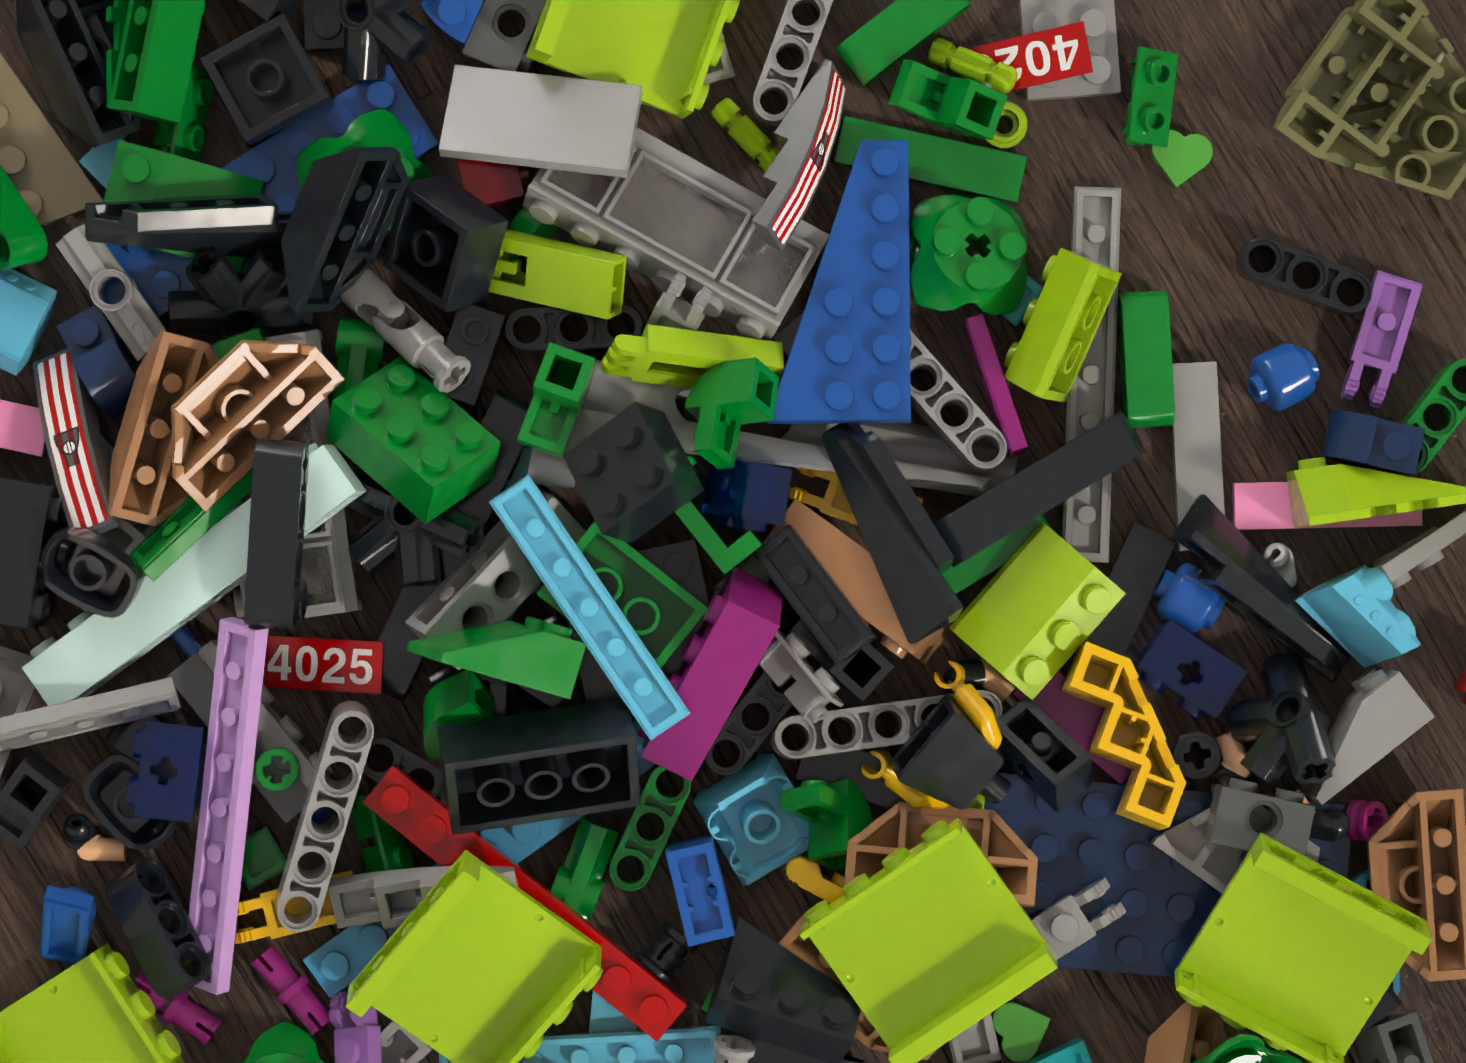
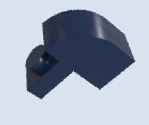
[57,305,138,420]
[1321,410,1425,476]

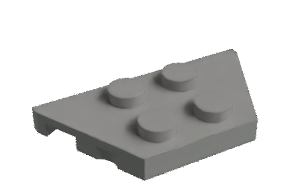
[1151,805,1320,894]

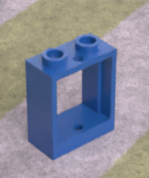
[666,833,735,947]

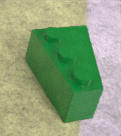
[106,0,205,123]

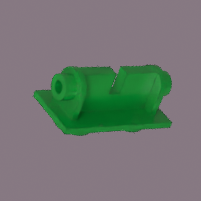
[1122,46,1178,148]
[153,65,214,161]
[351,793,414,873]

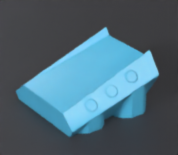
[0,268,57,376]
[1295,565,1421,668]
[693,753,809,886]

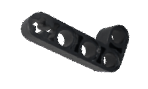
[244,438,309,629]

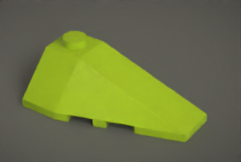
[1286,457,1466,528]

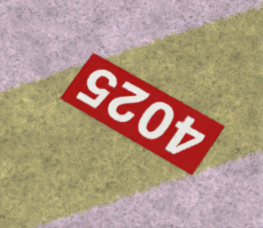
[959,21,1093,93]
[263,636,383,694]

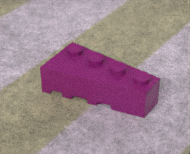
[638,567,783,781]

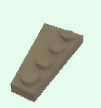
[0,51,104,228]

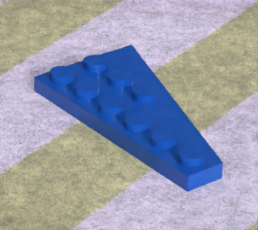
[768,140,911,424]

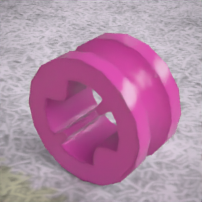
[1346,799,1388,841]

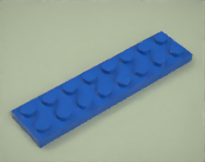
[83,64,439,343]

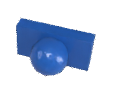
[39,885,97,964]

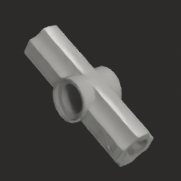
[55,223,168,362]

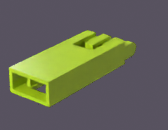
[489,229,627,320]
[600,324,784,389]

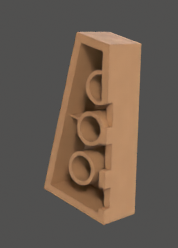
[762,499,955,664]

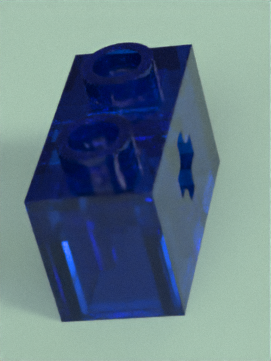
[701,460,793,532]
[1133,619,1247,720]
[127,720,206,823]

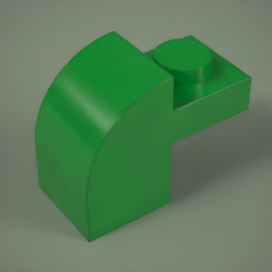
[888,60,1008,140]
[517,342,595,459]
[684,357,780,470]
[423,670,495,760]
[781,779,873,872]

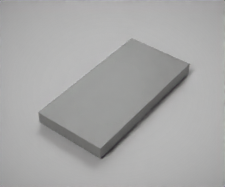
[439,65,643,178]

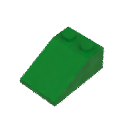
[103,140,265,272]
[406,616,586,699]

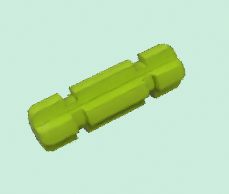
[928,38,1018,93]
[711,97,780,172]

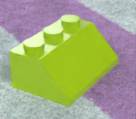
[1004,248,1122,403]
[949,521,1126,700]

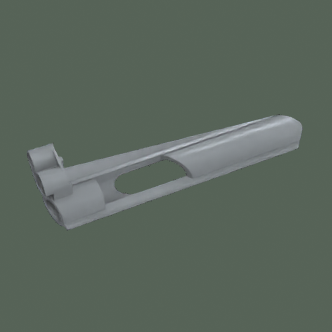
[528,359,1018,496]

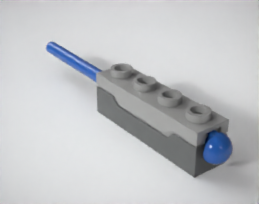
[144,576,334,824]

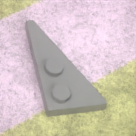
[1372,508,1466,590]

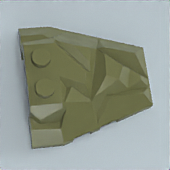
[1273,0,1466,200]

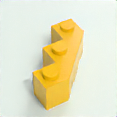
[1061,642,1186,831]

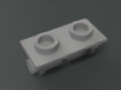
[759,630,844,723]

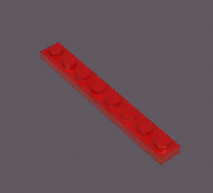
[363,764,688,1042]

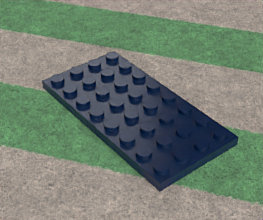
[984,772,1351,977]

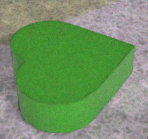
[1150,130,1213,189]
[992,1001,1051,1062]

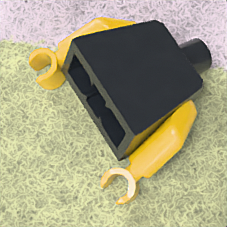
[861,661,1011,810]

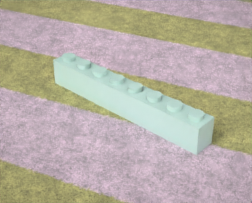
[21,443,366,706]

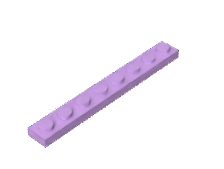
[188,617,269,995]

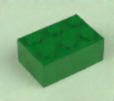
[326,356,501,524]
[537,521,708,668]

